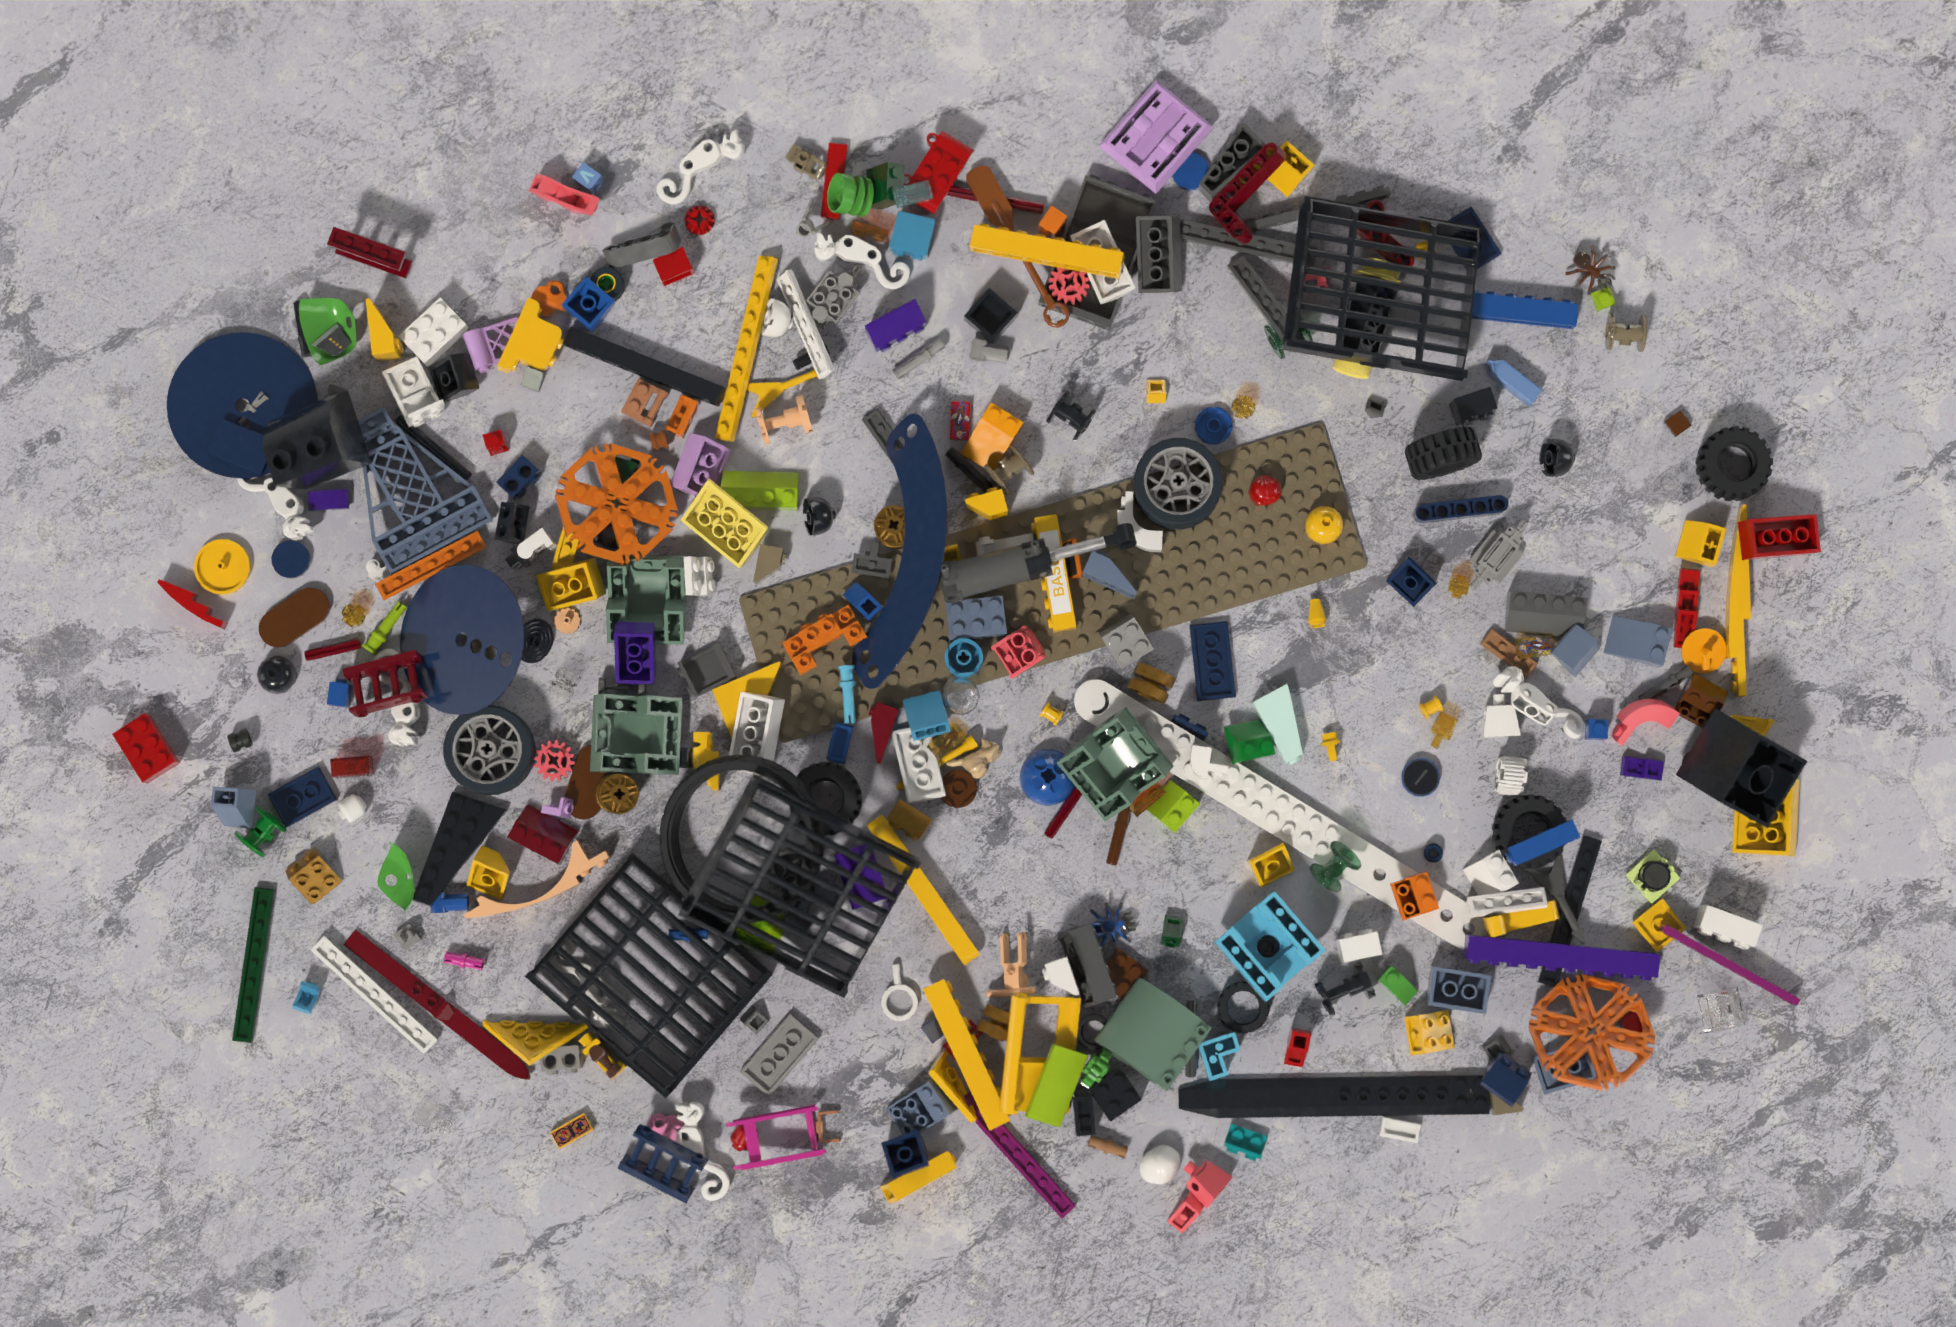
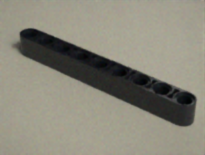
[563,327,726,407]

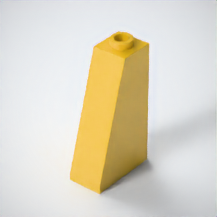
[880,1151,957,1204]

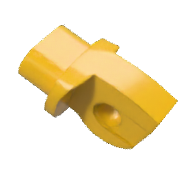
[1320,732,1341,761]

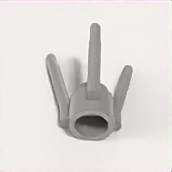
[796,198,833,237]

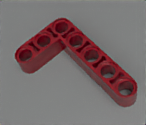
[1209,142,1286,244]

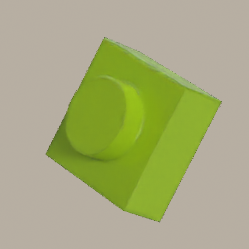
[1590,286,1616,312]

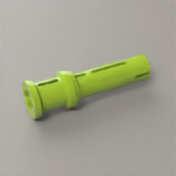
[362,601,407,656]

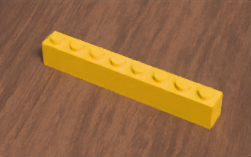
[969,223,1125,279]
[923,979,1012,1131]

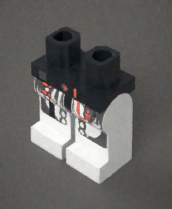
[505,528,557,571]

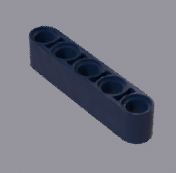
[1413,495,1509,523]

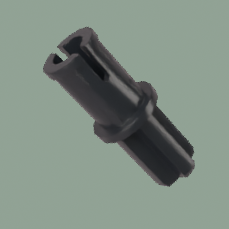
[792,343,830,370]

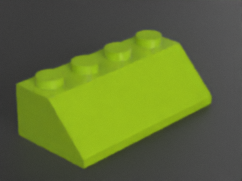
[721,471,799,511]

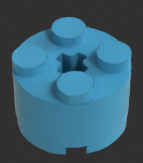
[944,638,983,678]

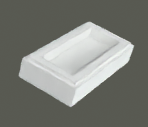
[1379,1116,1421,1143]

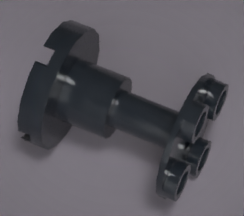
[1314,961,1376,1015]

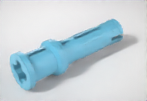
[838,665,856,724]

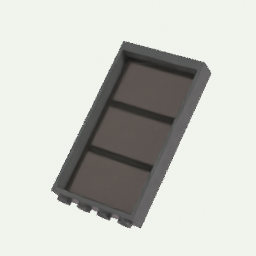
[1038,175,1157,331]

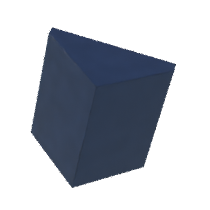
[1386,557,1437,607]

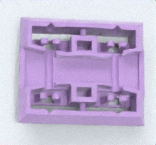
[1098,80,1214,194]

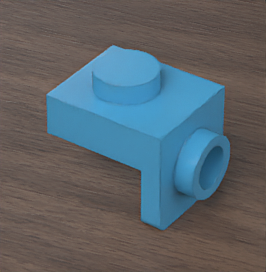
[292,981,320,1015]

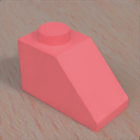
[1167,1191,1204,1233]

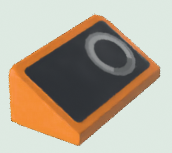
[1062,538,1083,580]

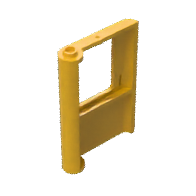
[999,992,1081,1114]

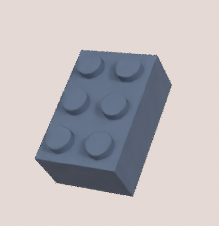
[945,595,1007,642]
[1425,967,1491,1014]

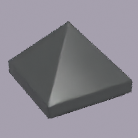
[1365,399,1386,418]

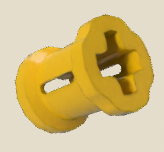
[1418,695,1443,719]
[1039,702,1064,726]

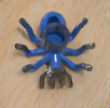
[1090,902,1136,949]

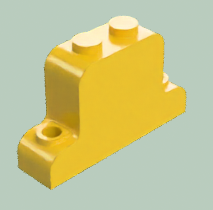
[497,297,564,373]

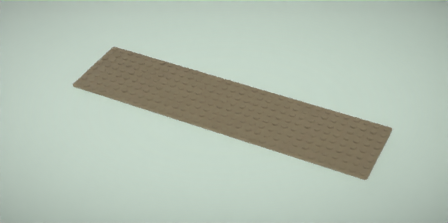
[739,423,1367,743]

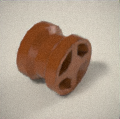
[649,429,669,452]

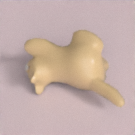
[946,738,1002,779]

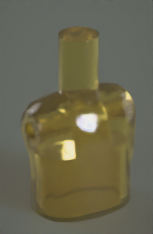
[1430,712,1458,749]

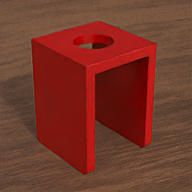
[653,247,694,286]

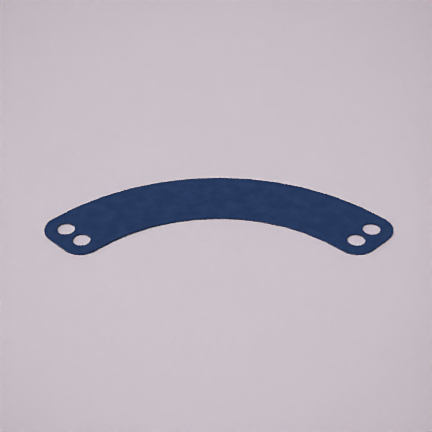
[852,414,947,689]

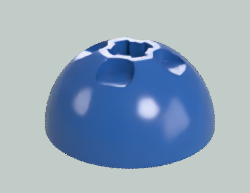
[1020,749,1075,806]

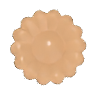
[554,608,581,634]

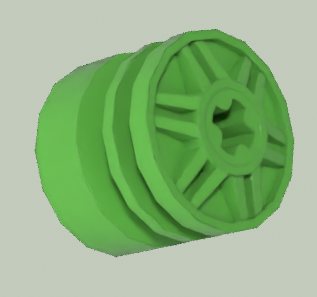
[827,173,874,217]

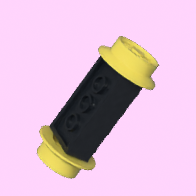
[1332,258,1402,379]

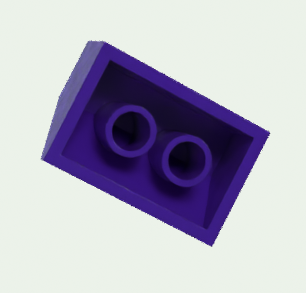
[864,299,927,352]
[834,844,887,910]

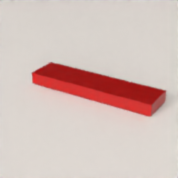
[820,143,848,220]

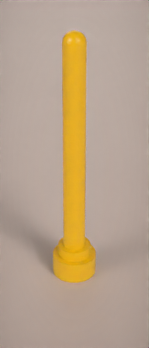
[896,735,979,791]

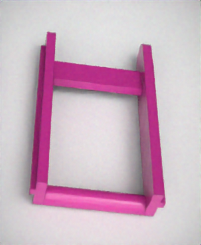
[725,1105,826,1170]

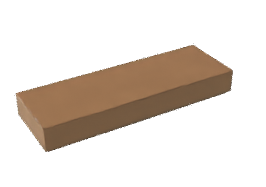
[1480,629,1538,679]

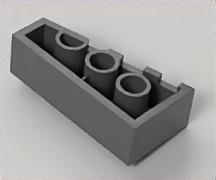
[1199,121,1266,202]

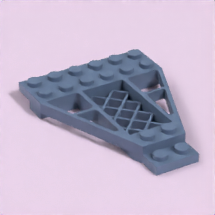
[358,407,493,575]

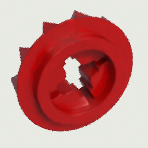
[684,205,715,235]

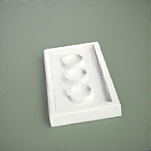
[891,727,946,805]

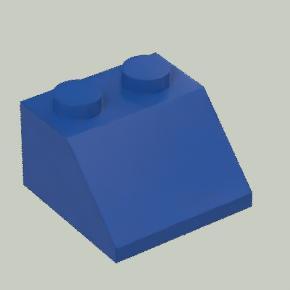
[561,276,615,333]

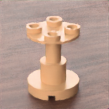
[755,395,813,444]

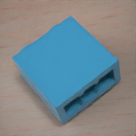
[889,211,936,261]
[903,690,951,741]

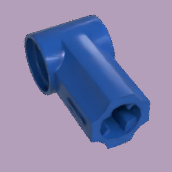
[431,893,469,913]

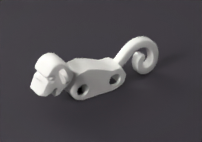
[656,130,744,205]
[814,232,910,290]
[237,477,315,540]
[372,648,421,747]
[1493,666,1585,739]
[550,940,621,1029]
[675,1101,730,1201]

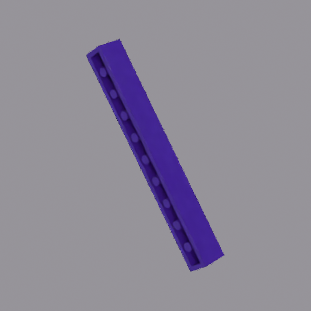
[1463,934,1660,981]

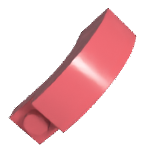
[1611,699,1680,746]

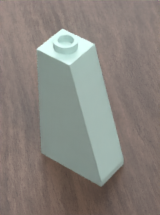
[1251,684,1303,765]

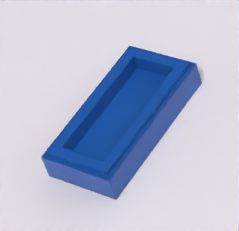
[826,722,854,764]

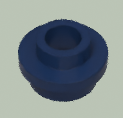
[1423,843,1443,863]

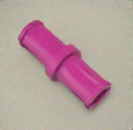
[444,951,485,971]

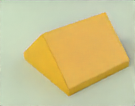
[1247,843,1295,888]

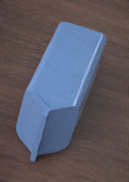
[1486,359,1543,407]

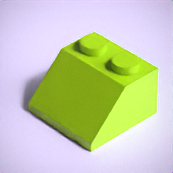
[1145,780,1200,834]

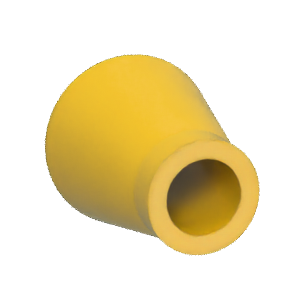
[1308,599,1327,628]

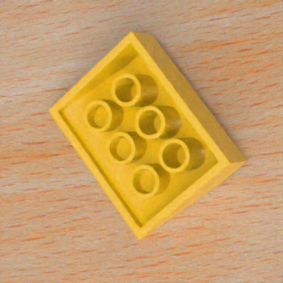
[1732,779,1800,857]

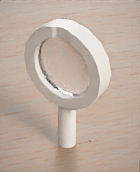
[881,964,918,1021]

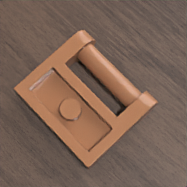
[621,378,669,427]

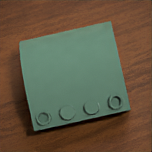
[606,555,687,645]
[590,694,682,775]
[1057,707,1174,821]
[1094,977,1212,1091]

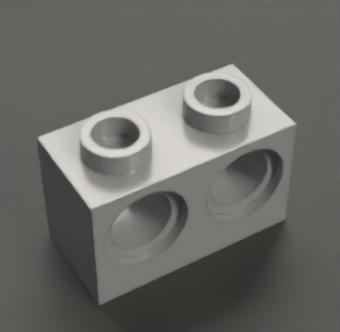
[540,1045,582,1075]

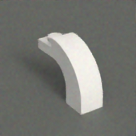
[1117,491,1163,552]

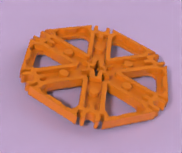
[555,443,678,564]
[1528,974,1656,1091]

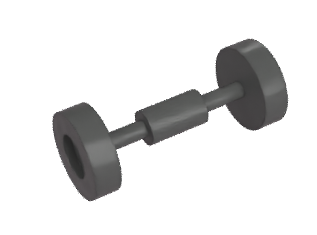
[598,677,646,696]

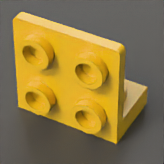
[1404,1010,1455,1055]

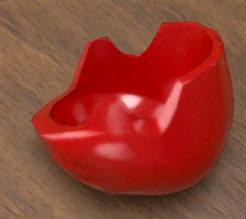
[1248,475,1282,506]

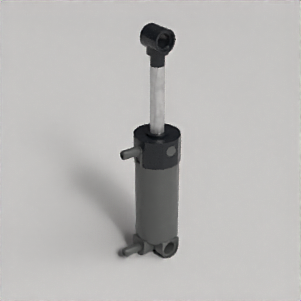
[939,523,1137,603]

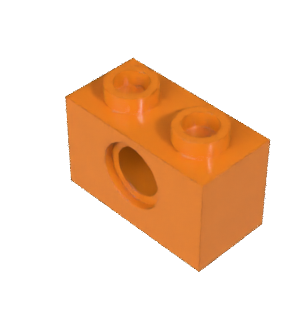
[1038,205,1067,239]

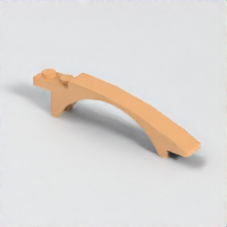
[463,840,611,918]

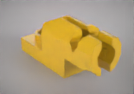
[693,732,720,791]

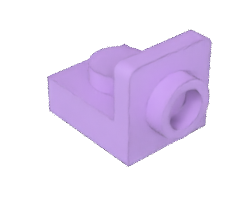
[541,797,574,819]

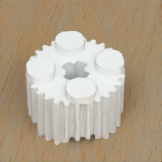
[1494,756,1528,796]

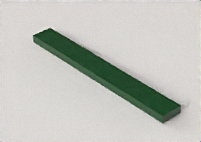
[232,887,275,1043]

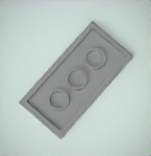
[740,1013,819,1097]

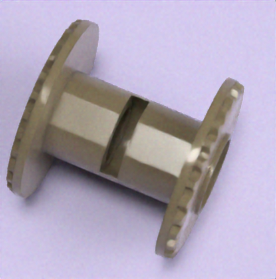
[1605,312,1647,352]
[984,444,1034,495]

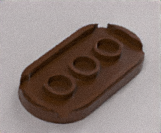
[259,588,330,647]
[565,745,612,820]

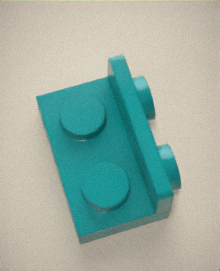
[1223,1123,1268,1161]

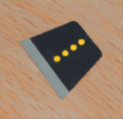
[311,323,351,356]

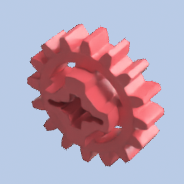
[1049,267,1090,305]
[533,740,575,782]

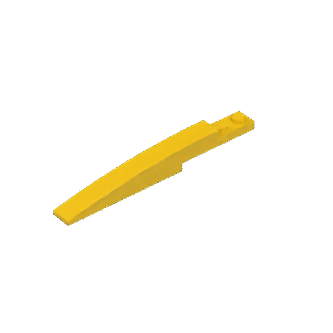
[1725,504,1751,697]

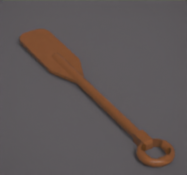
[966,165,1070,328]

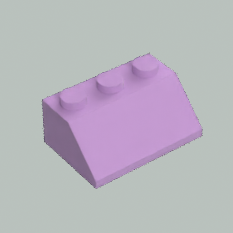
[670,433,731,497]

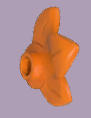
[531,280,567,317]

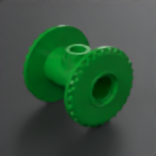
[234,806,287,857]

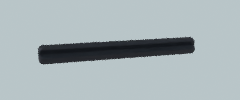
[395,415,472,481]

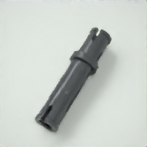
[1638,665,1693,700]

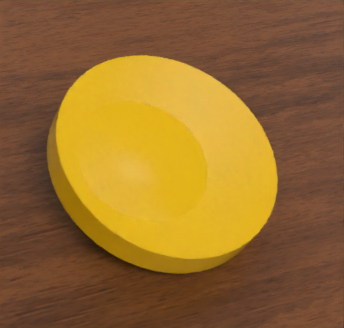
[194,539,251,595]

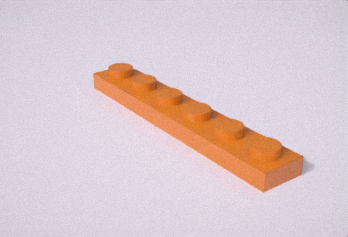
[375,530,486,601]

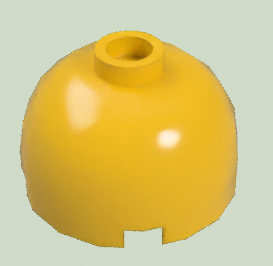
[1305,506,1343,544]

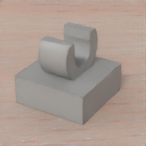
[394,923,421,950]

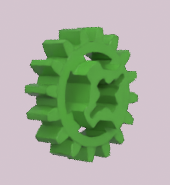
[1080,1048,1112,1088]

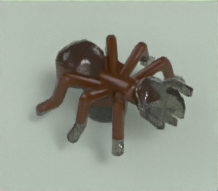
[1565,245,1616,295]

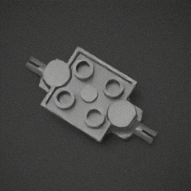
[806,265,862,329]
[1469,520,1528,590]

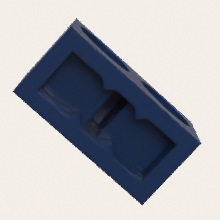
[496,455,541,500]

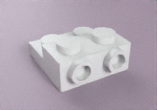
[684,556,716,596]

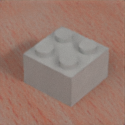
[1099,613,1154,669]

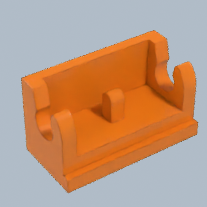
[664,395,700,439]

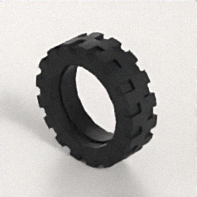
[1217,982,1270,1033]

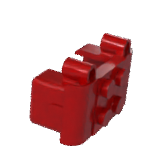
[903,131,975,214]

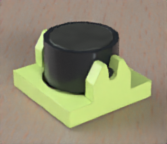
[1625,849,1680,904]

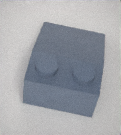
[1082,550,1137,599]
[1603,616,1672,668]
[1532,1040,1596,1095]

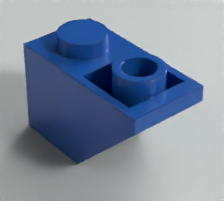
[843,582,883,623]

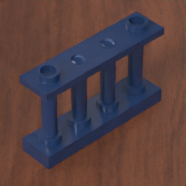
[618,1124,709,1204]

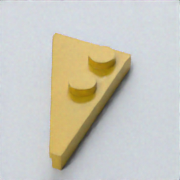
[928,1050,977,1123]

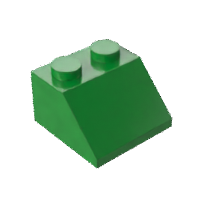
[1224,720,1276,764]

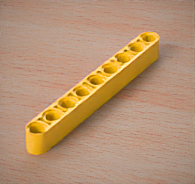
[867,814,980,966]

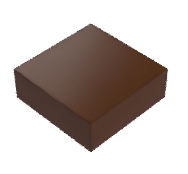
[1664,410,1692,437]

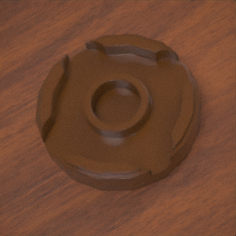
[941,770,977,808]

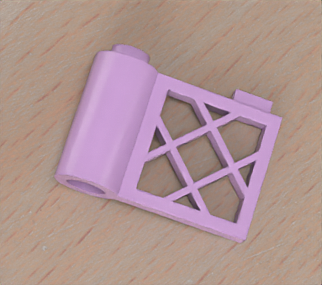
[463,317,518,373]

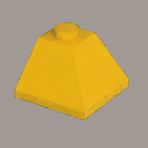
[466,845,510,900]

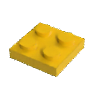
[1631,898,1687,953]

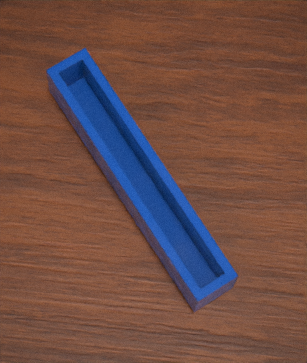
[1461,290,1579,329]

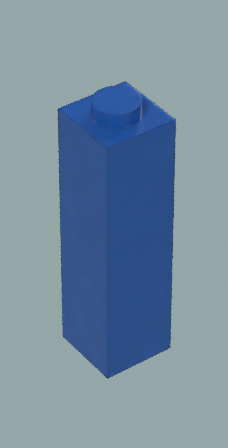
[1505,820,1581,866]

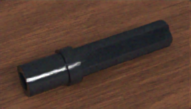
[293,300,312,357]
[945,447,993,493]

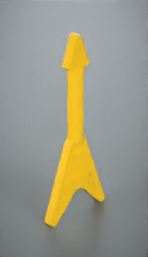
[747,369,819,418]

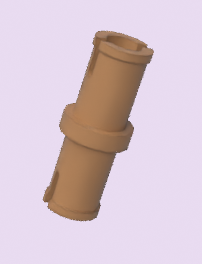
[1087,1135,1128,1158]

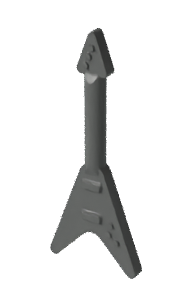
[1526,855,1585,945]

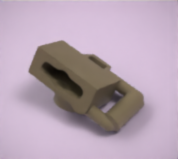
[786,144,827,180]

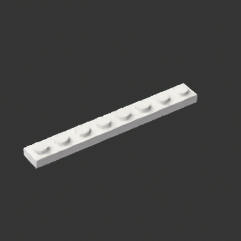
[311,936,438,1054]

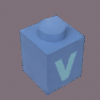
[572,162,603,194]

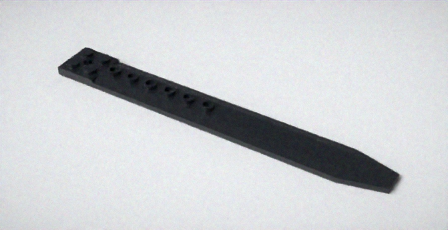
[1178,1075,1490,1118]

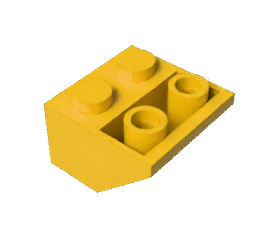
[1267,140,1315,198]
[965,487,1008,521]
[1675,520,1727,568]

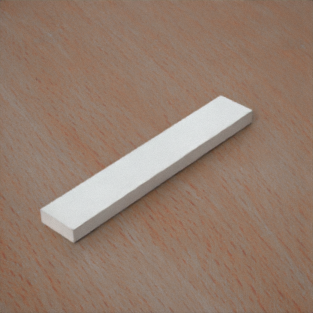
[777,269,835,379]

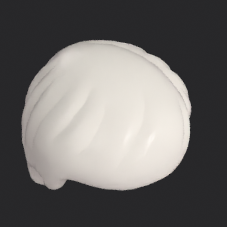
[1140,1144,1181,1185]

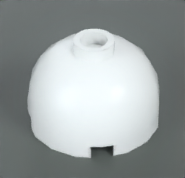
[760,298,793,338]

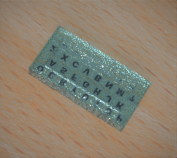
[892,180,934,208]

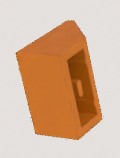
[1390,872,1439,921]

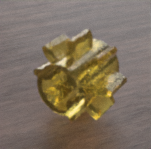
[1232,395,1255,419]
[1447,574,1470,599]
[342,603,366,627]

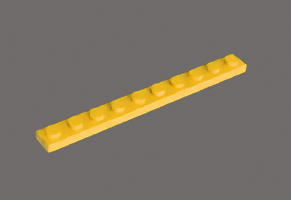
[715,255,778,442]

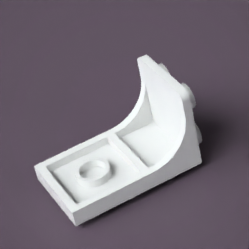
[382,356,444,427]

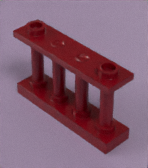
[327,227,413,279]
[343,650,429,718]

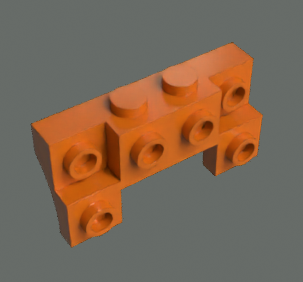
[782,605,867,676]

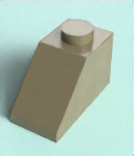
[753,544,787,584]

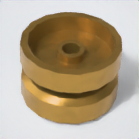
[1127,662,1176,704]
[977,1004,1026,1042]

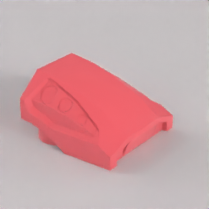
[991,625,1046,679]

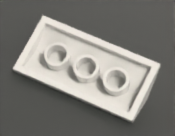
[1070,220,1136,304]

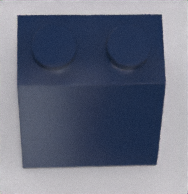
[1480,1051,1532,1107]
[881,1130,929,1179]

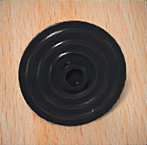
[521,619,554,663]

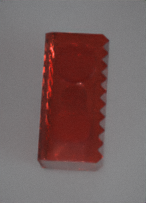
[330,756,374,779]

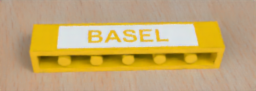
[1031,514,1076,633]

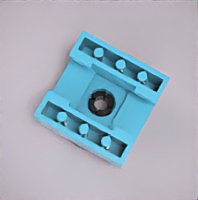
[1214,891,1326,1002]

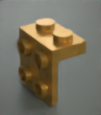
[285,847,341,904]

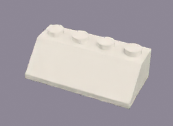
[729,692,785,776]

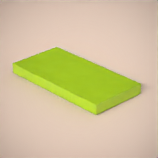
[1024,1043,1088,1128]

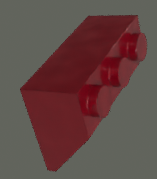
[507,804,579,865]

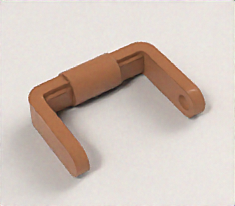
[815,1110,841,1143]

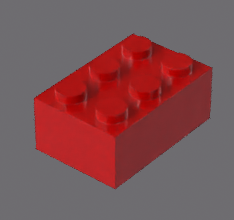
[112,713,180,784]

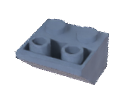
[211,786,256,828]

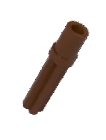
[1106,809,1131,865]

